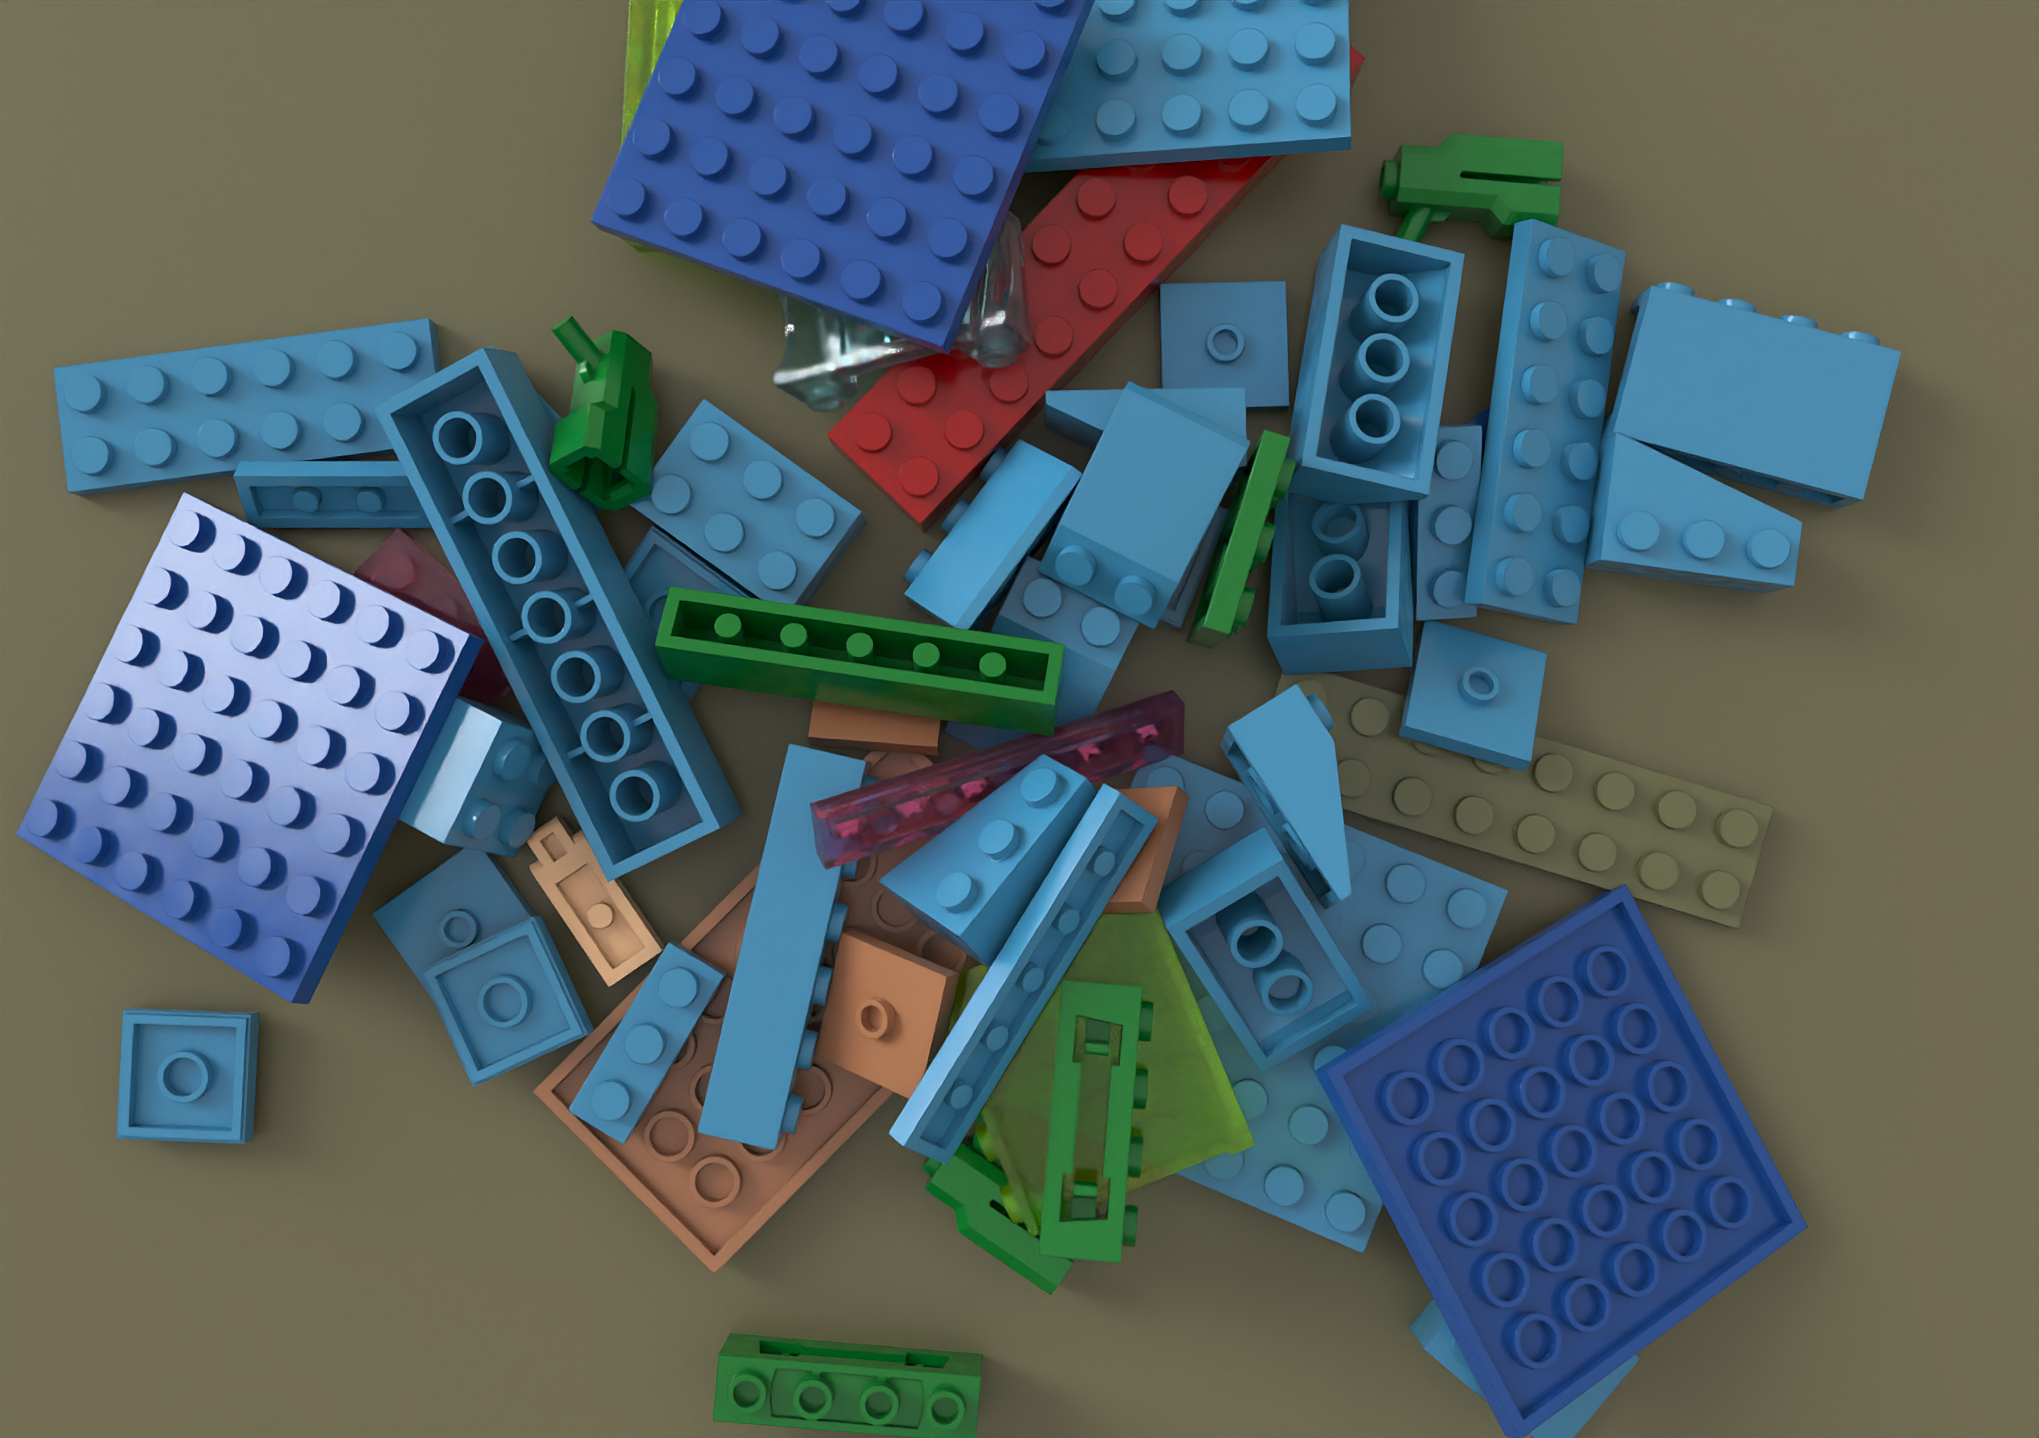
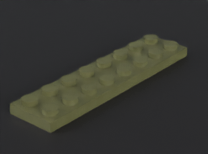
[1271,668,1774,929]

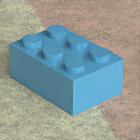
[629,399,868,606]

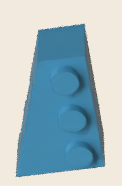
[1584,432,1802,594]
[878,754,1098,969]

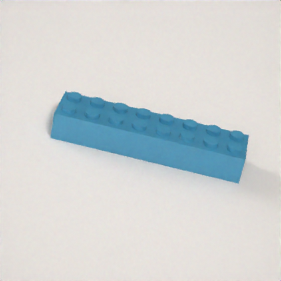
[373,347,744,882]

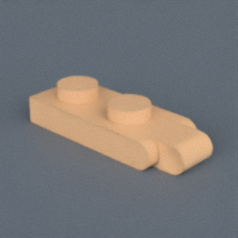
[527,815,665,987]

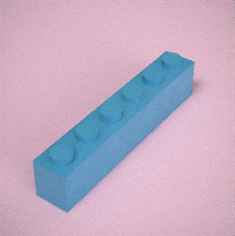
[697,743,879,1150]

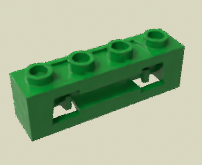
[1038,979,1154,1263]
[713,1333,983,1438]

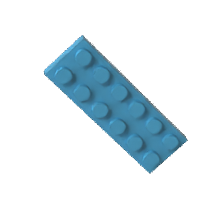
[1464,219,1626,625]
[53,318,442,496]

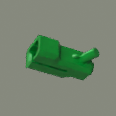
[1378,133,1564,243]
[549,314,660,511]
[920,1103,1100,1295]

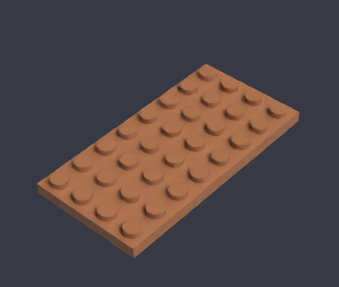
[533,751,989,1274]

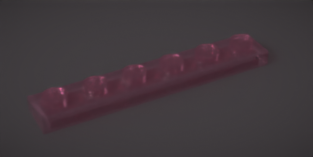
[810,690,1185,870]

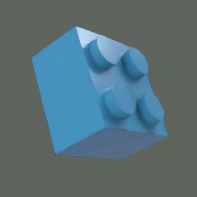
[398,696,557,858]

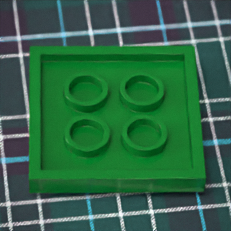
[1186,430,1296,649]

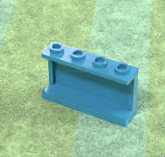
[1601,282,1901,509]

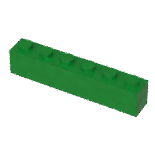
[655,586,1065,737]

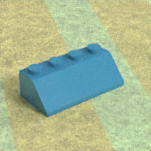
[1285,224,1465,504]

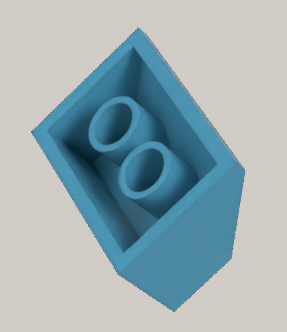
[903,439,1083,631]

